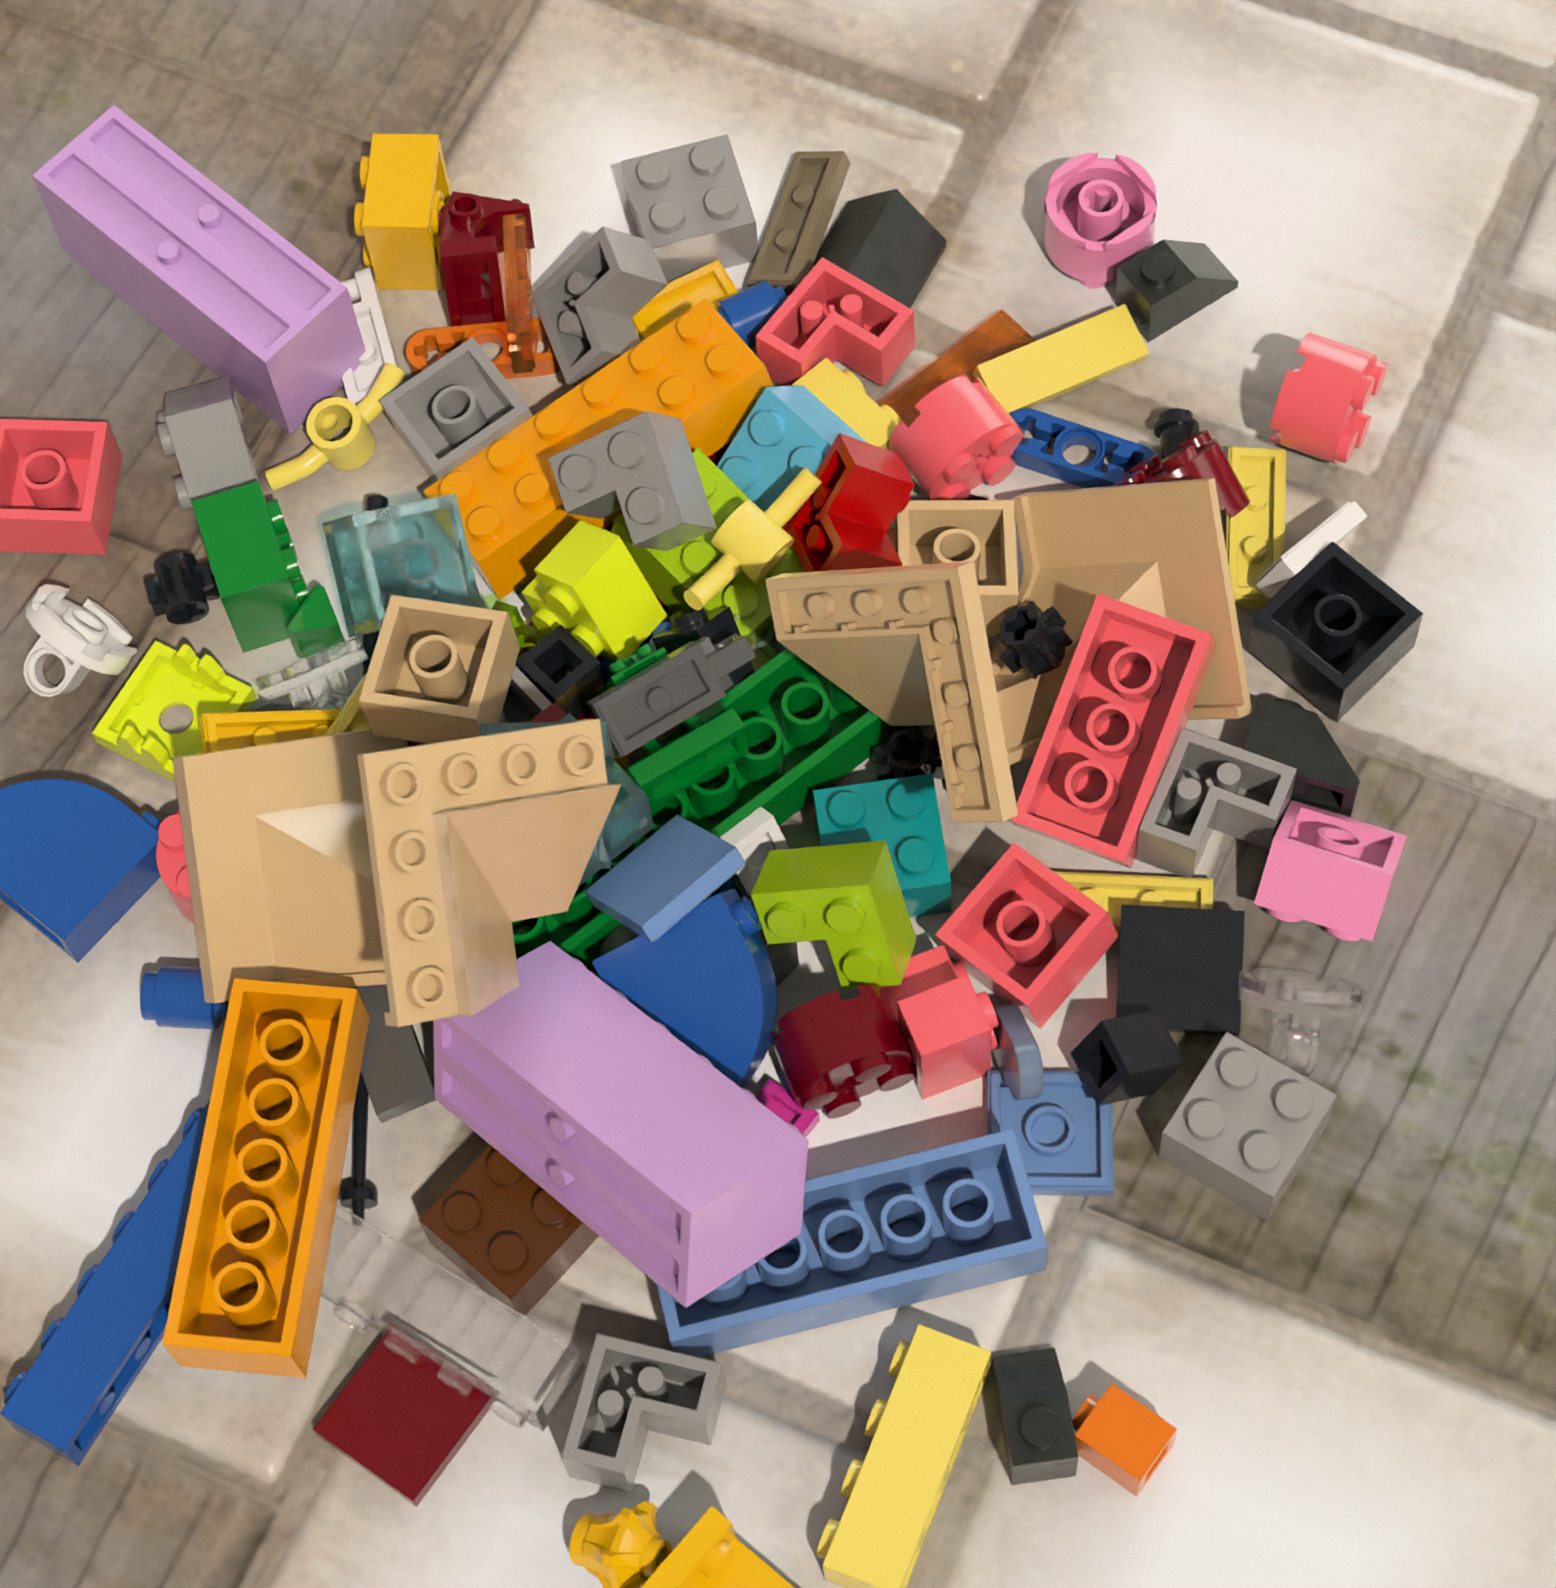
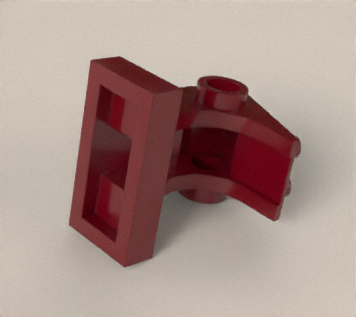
[439,191,535,326]

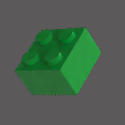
[191,481,309,653]

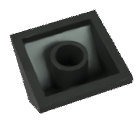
[812,189,947,308]

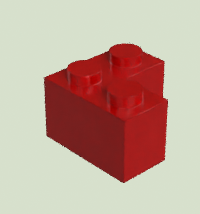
[784,433,915,572]

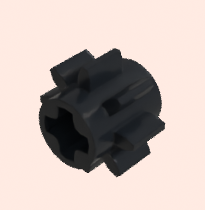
[143,553,220,625]
[993,601,1073,679]
[872,725,945,781]

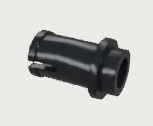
[1154,408,1199,461]

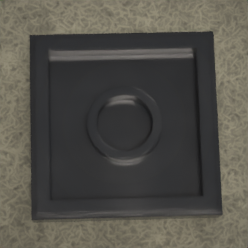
[1116,905,1245,1036]

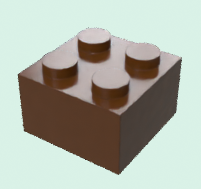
[419,1145,599,1322]

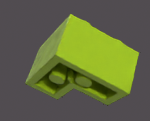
[751,840,917,989]

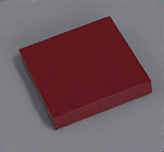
[313,1327,494,1507]

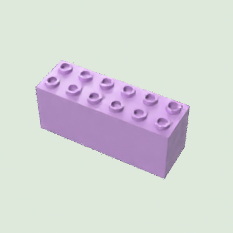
[32,105,366,434]
[433,941,809,1308]

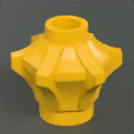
[569,1501,672,1588]

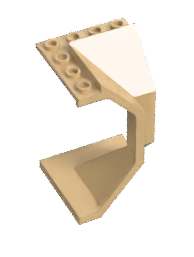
[765,478,1252,822]
[173,719,621,1027]

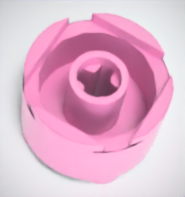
[1043,153,1157,289]

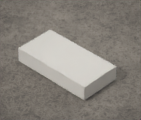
[1256,501,1367,600]

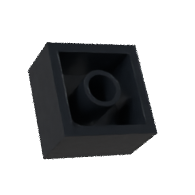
[1248,541,1423,722]

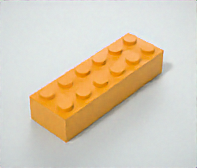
[423,298,774,600]
[162,978,370,1378]

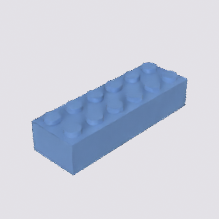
[657,1129,1048,1358]

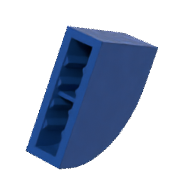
[0,779,162,963]
[592,889,777,1088]

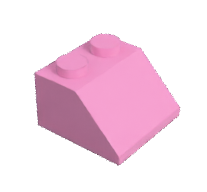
[1254,800,1407,941]

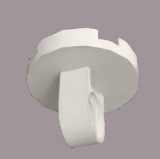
[23,584,137,697]

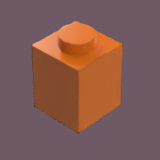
[1072,1383,1177,1497]

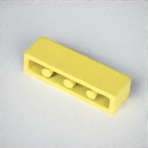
[816,1324,991,1588]

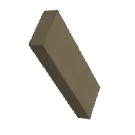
[746,151,851,296]

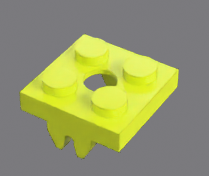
[92,640,257,782]

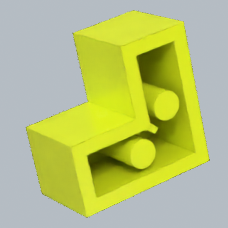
[521,520,668,662]

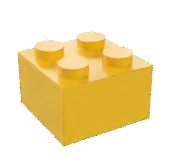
[354,134,452,290]

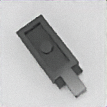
[587,633,756,757]

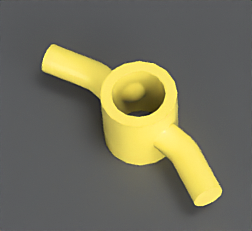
[265,363,405,492]
[683,467,822,610]

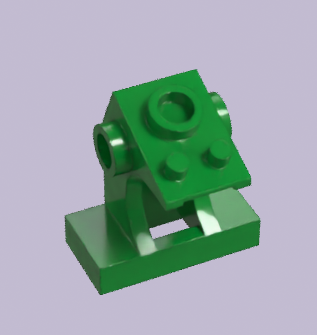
[602,643,749,812]

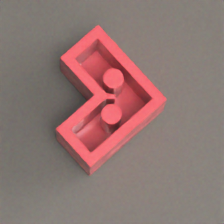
[755,257,915,387]
[881,945,998,1100]

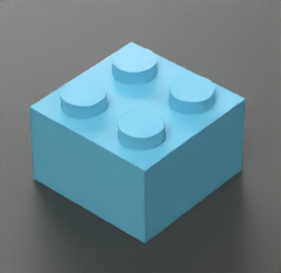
[717,385,867,530]

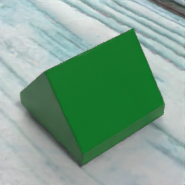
[286,584,348,660]

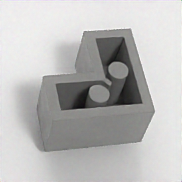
[531,226,668,386]
[157,376,261,525]
[548,411,717,551]
[1135,727,1297,878]
[561,1333,727,1492]

